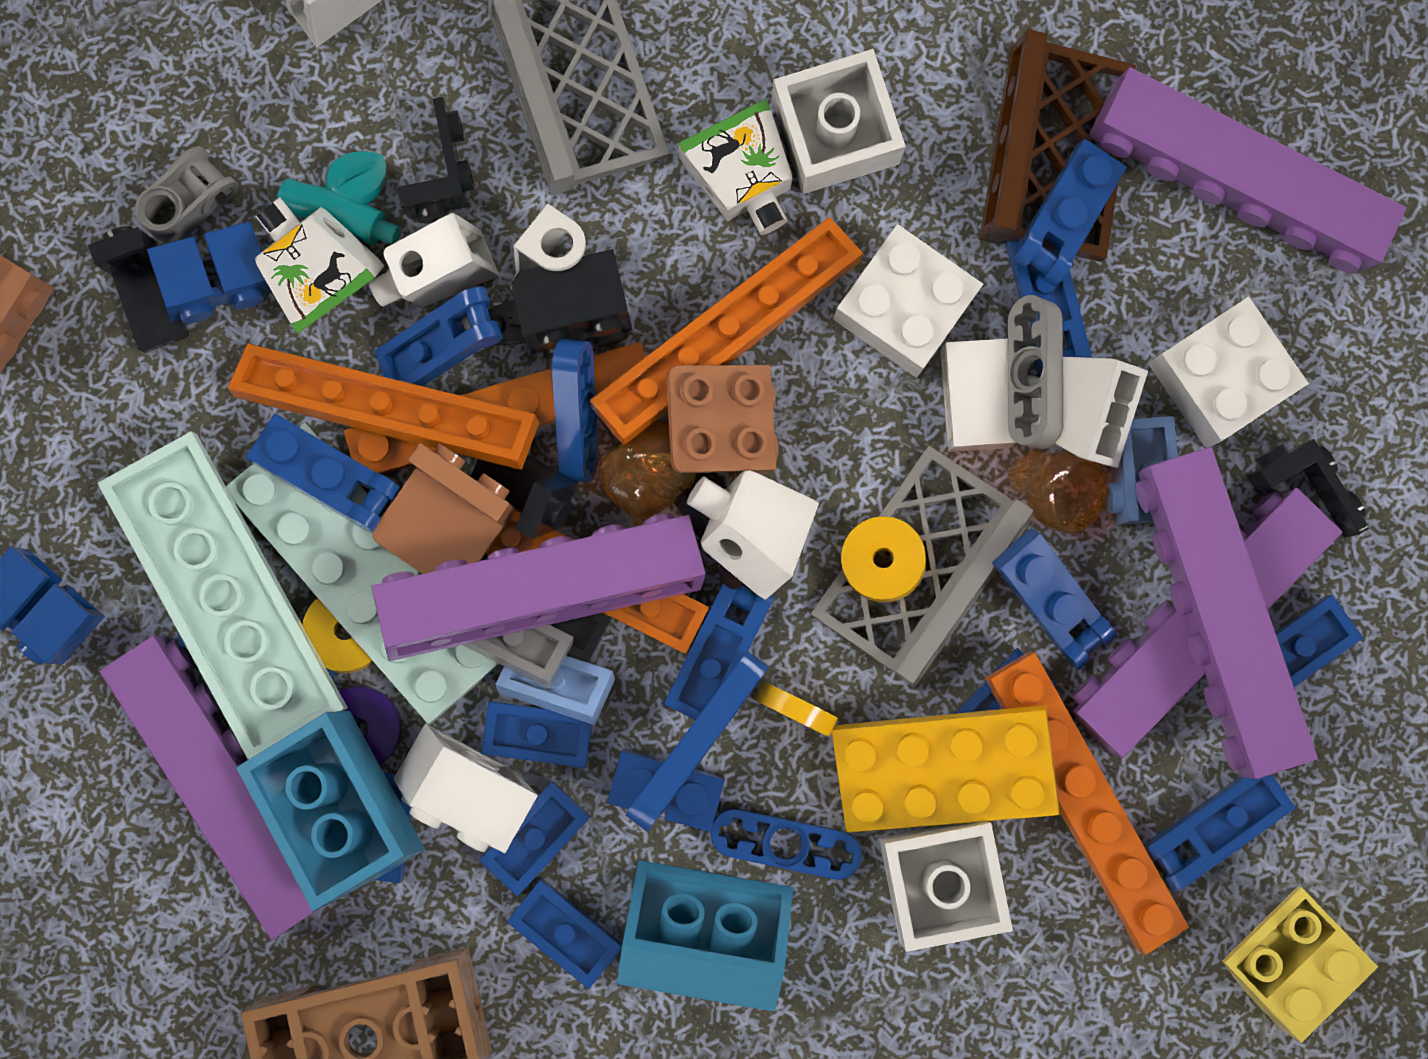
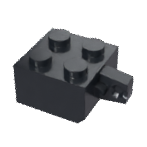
[488,249,633,359]

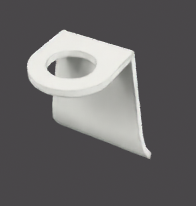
[510,204,586,292]

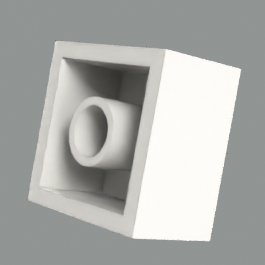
[771,49,906,194]
[833,224,983,378]
[1148,297,1309,448]
[394,723,538,853]
[879,821,1013,952]

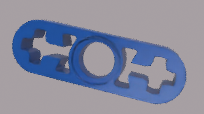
[552,339,599,483]
[711,808,862,880]

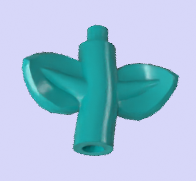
[276,151,401,246]

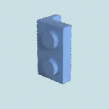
[1106,416,1178,526]

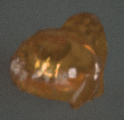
[599,420,695,527]
[1008,449,1108,535]

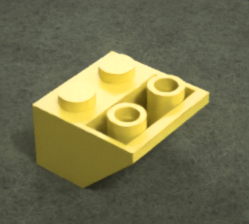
[1222,886,1378,1043]

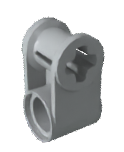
[135,146,239,243]

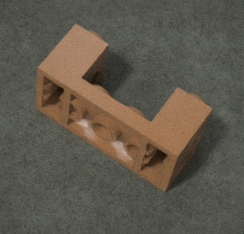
[241,947,492,1059]

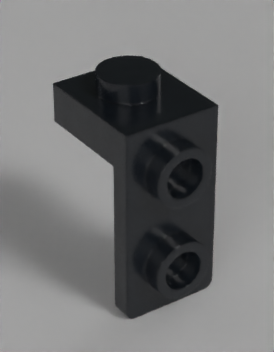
[397,96,475,223]
[88,226,189,353]
[1247,439,1369,538]
[471,455,579,539]

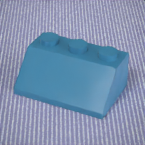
[236,711,426,912]
[617,860,794,1012]

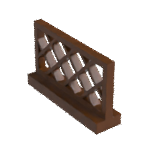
[979,29,1136,262]

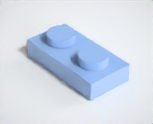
[495,656,615,725]

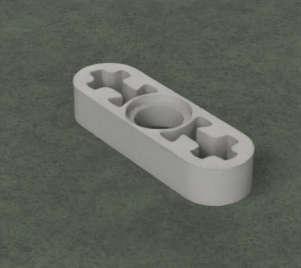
[1008,295,1063,450]

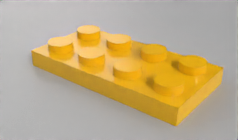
[832,705,1059,833]

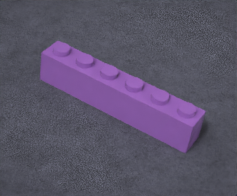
[1089,67,1407,273]
[1135,446,1318,779]
[1068,488,1343,758]
[371,513,706,662]
[99,635,319,940]

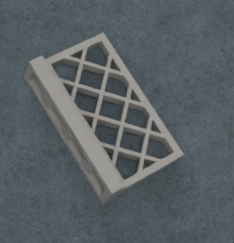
[487,0,670,196]
[811,446,1034,688]

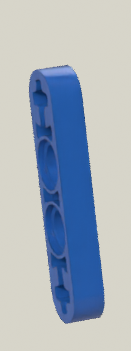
[625,651,769,832]

